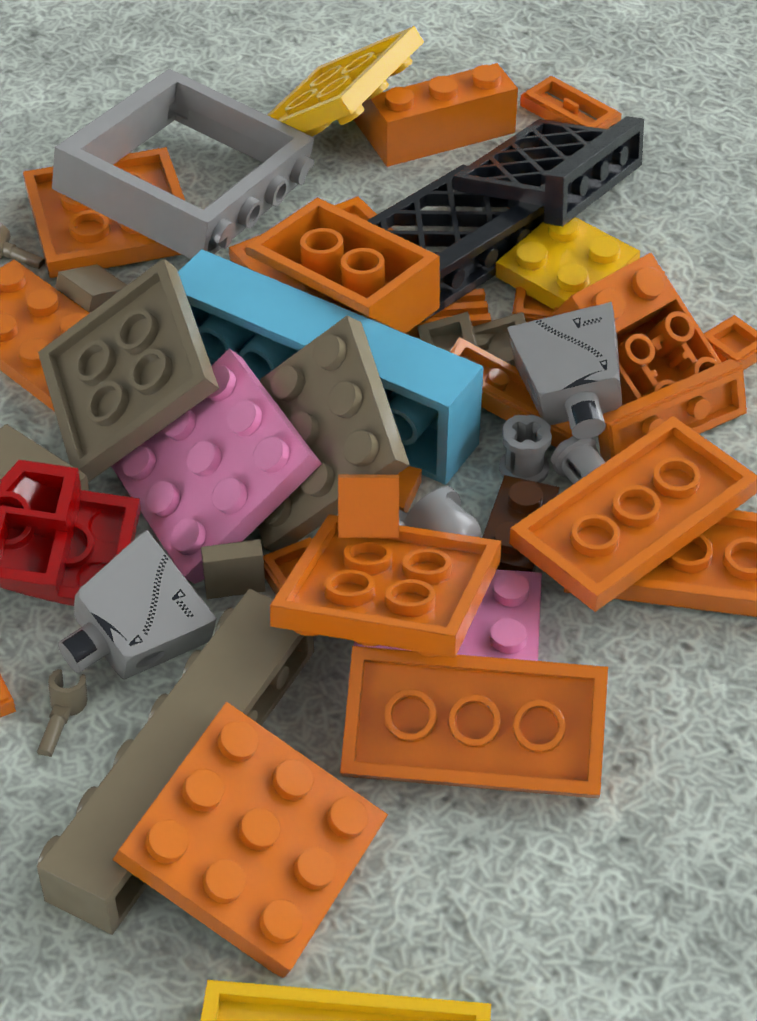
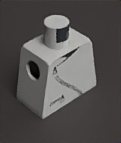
[507,302,622,439]
[58,530,217,680]

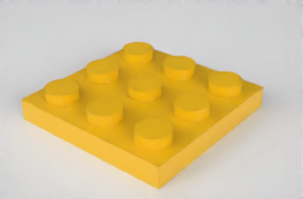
[267,26,424,137]

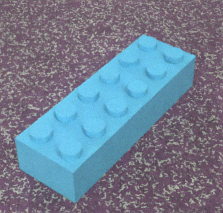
[178,249,483,485]

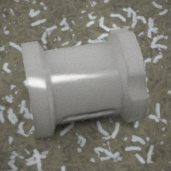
[499,415,552,483]
[551,436,605,484]

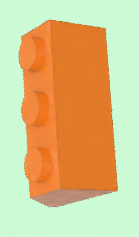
[354,63,518,167]
[245,197,440,334]

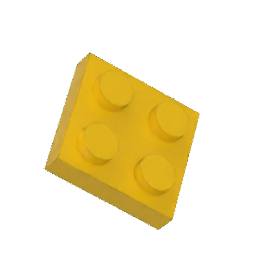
[496,217,640,310]

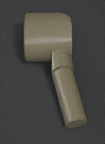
[0,223,45,269]
[37,669,88,757]

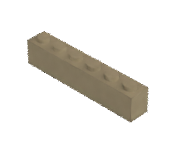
[37,589,314,935]

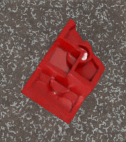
[0,460,141,606]

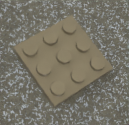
[38,258,219,482]
[258,315,410,551]

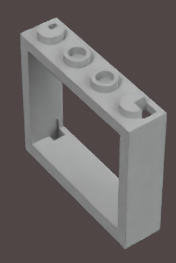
[52,69,314,259]

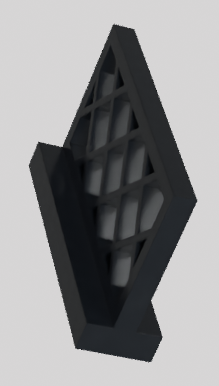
[453,116,644,227]
[367,164,544,322]

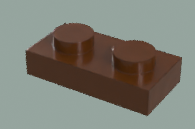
[482,475,560,572]

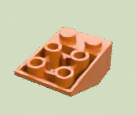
[549,253,722,406]

